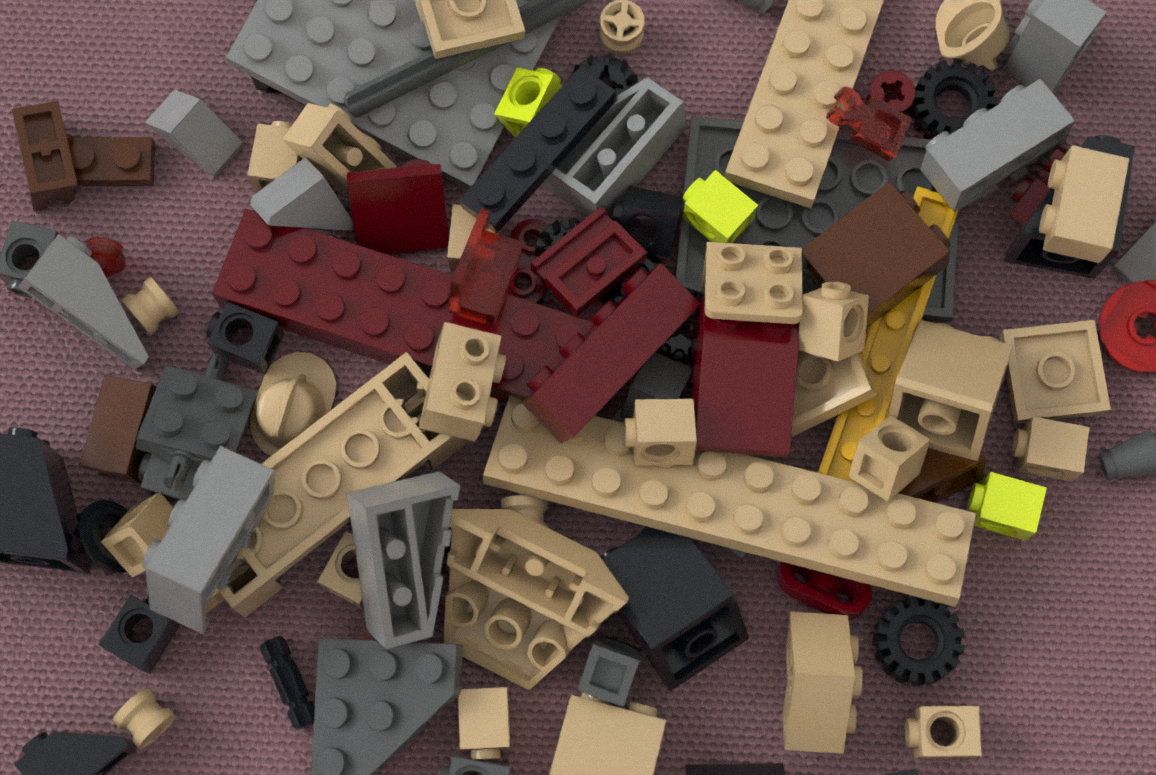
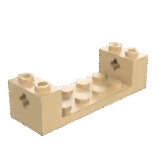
[217,352,470,618]

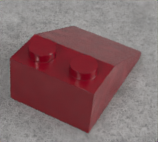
[693,295,799,457]

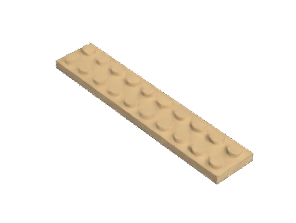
[483,395,976,607]

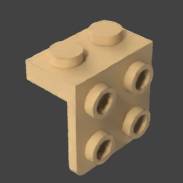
[702,242,803,324]

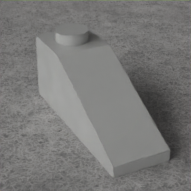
[18,234,149,370]

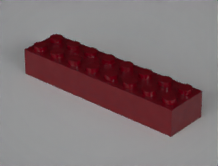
[212,208,596,403]

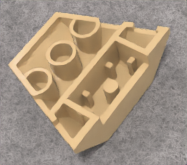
[443,509,629,690]

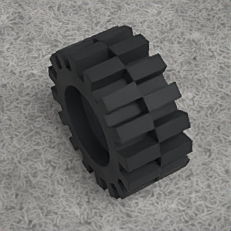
[909,59,997,139]
[872,596,965,686]

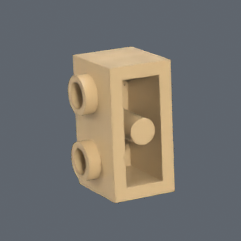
[282,103,397,197]
[1039,145,1129,263]
[419,322,506,442]

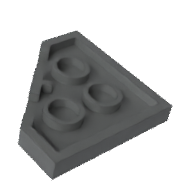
[311,638,463,775]

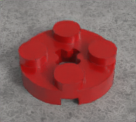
[1097,280,1156,374]

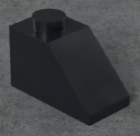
[14,731,138,775]

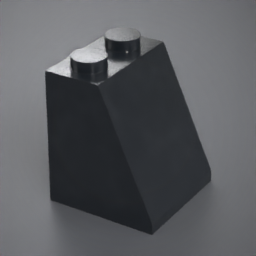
[1004,135,1135,279]
[0,427,90,574]
[601,526,749,691]

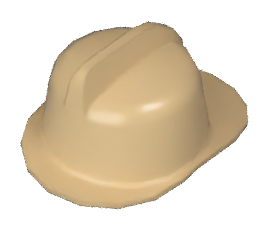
[935,0,1011,71]
[250,352,337,456]

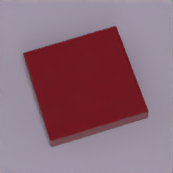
[347,164,449,254]

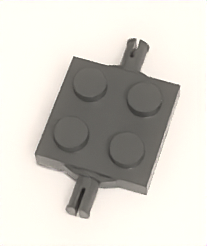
[136,354,257,491]

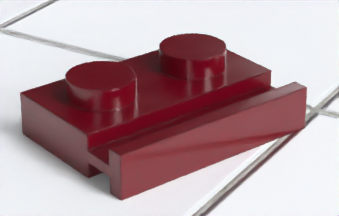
[531,206,647,317]

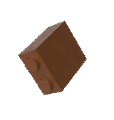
[802,182,951,329]

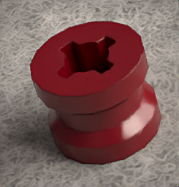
[865,70,915,126]

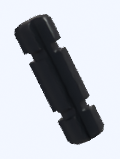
[260,636,315,730]

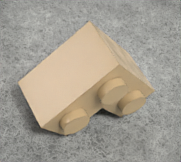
[782,611,863,754]

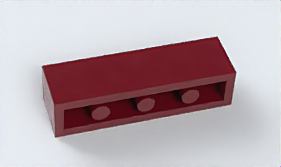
[521,263,701,443]

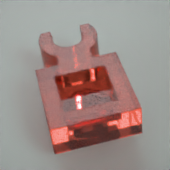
[826,87,912,162]

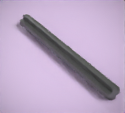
[344,0,587,118]

